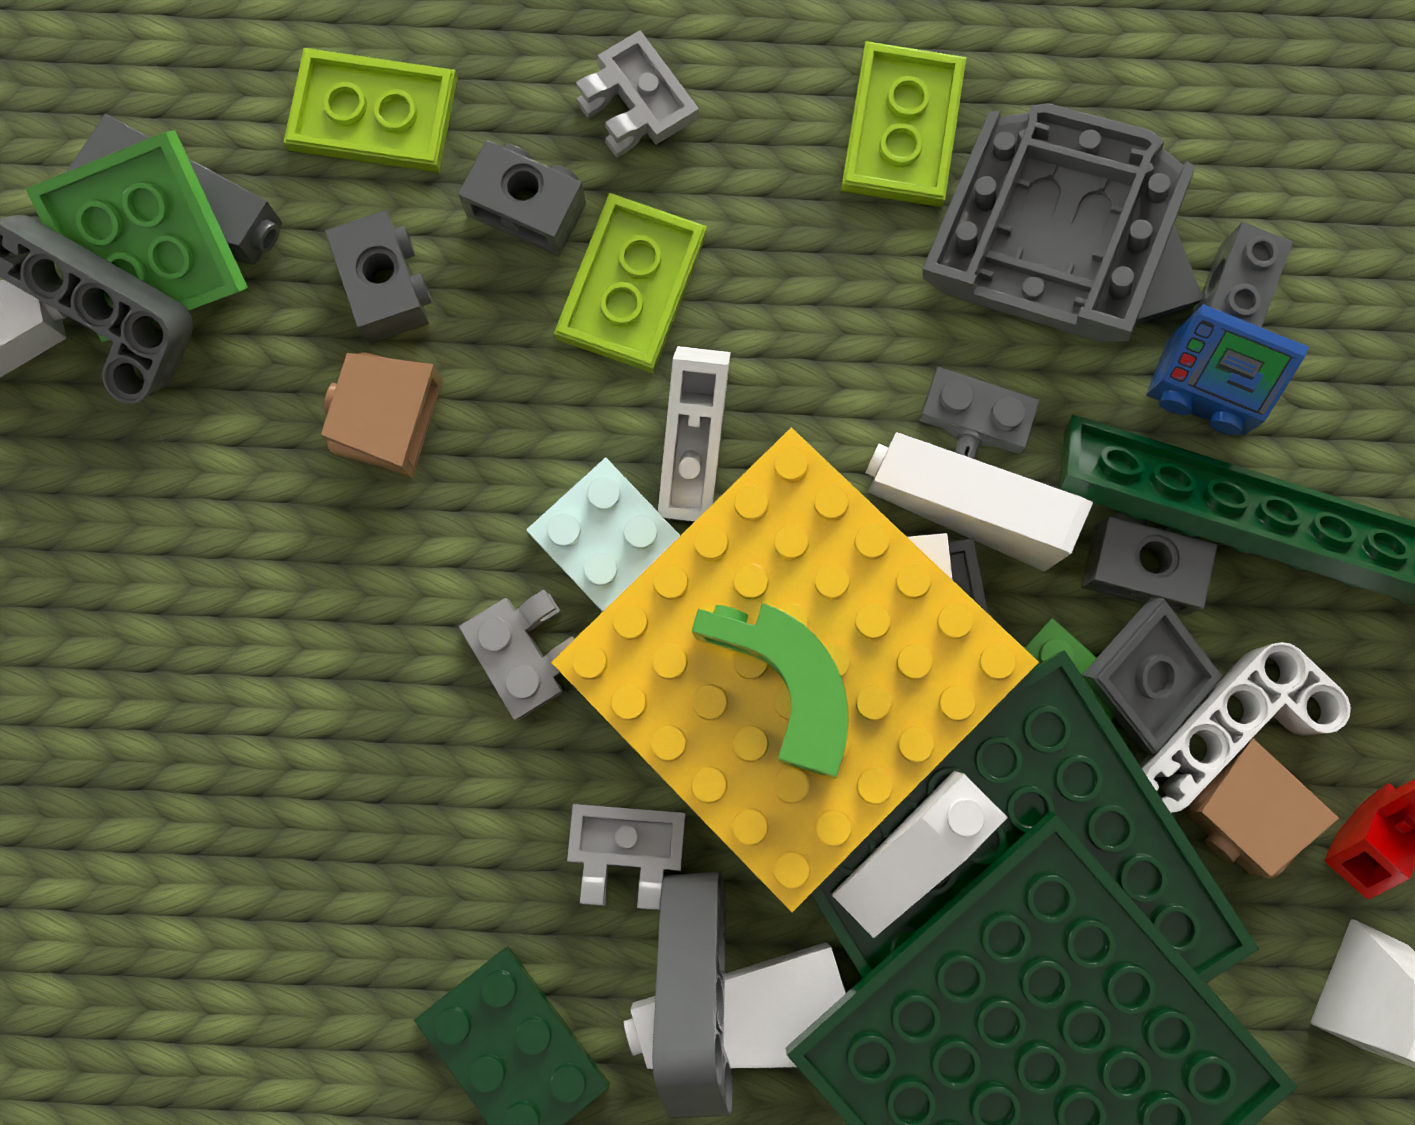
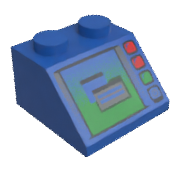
[1146,304,1309,436]

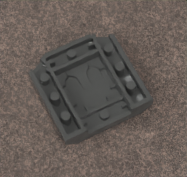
[922,103,1195,342]

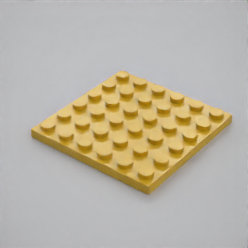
[551,427,1039,912]

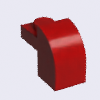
[1324,778,1415,900]

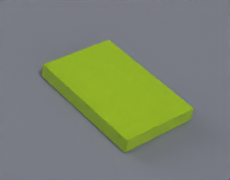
[841,41,966,207]
[283,48,458,173]
[554,193,707,374]

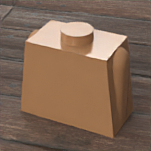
[321,352,443,479]
[1183,738,1339,879]

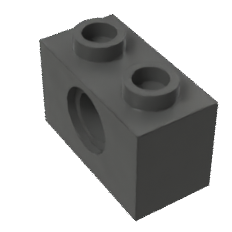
[458,140,586,257]
[325,210,432,344]
[1195,222,1293,328]
[1081,513,1218,615]

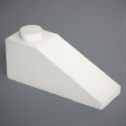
[658,346,731,521]
[832,771,1008,938]

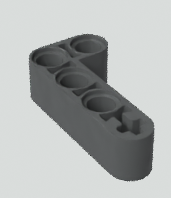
[0,215,193,404]
[652,871,733,1119]

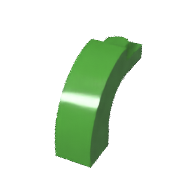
[691,603,849,779]

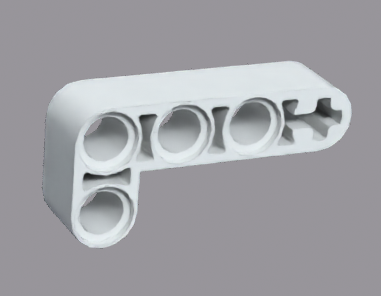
[1139,642,1351,813]

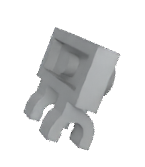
[576,30,699,158]
[459,589,575,721]
[567,804,685,910]

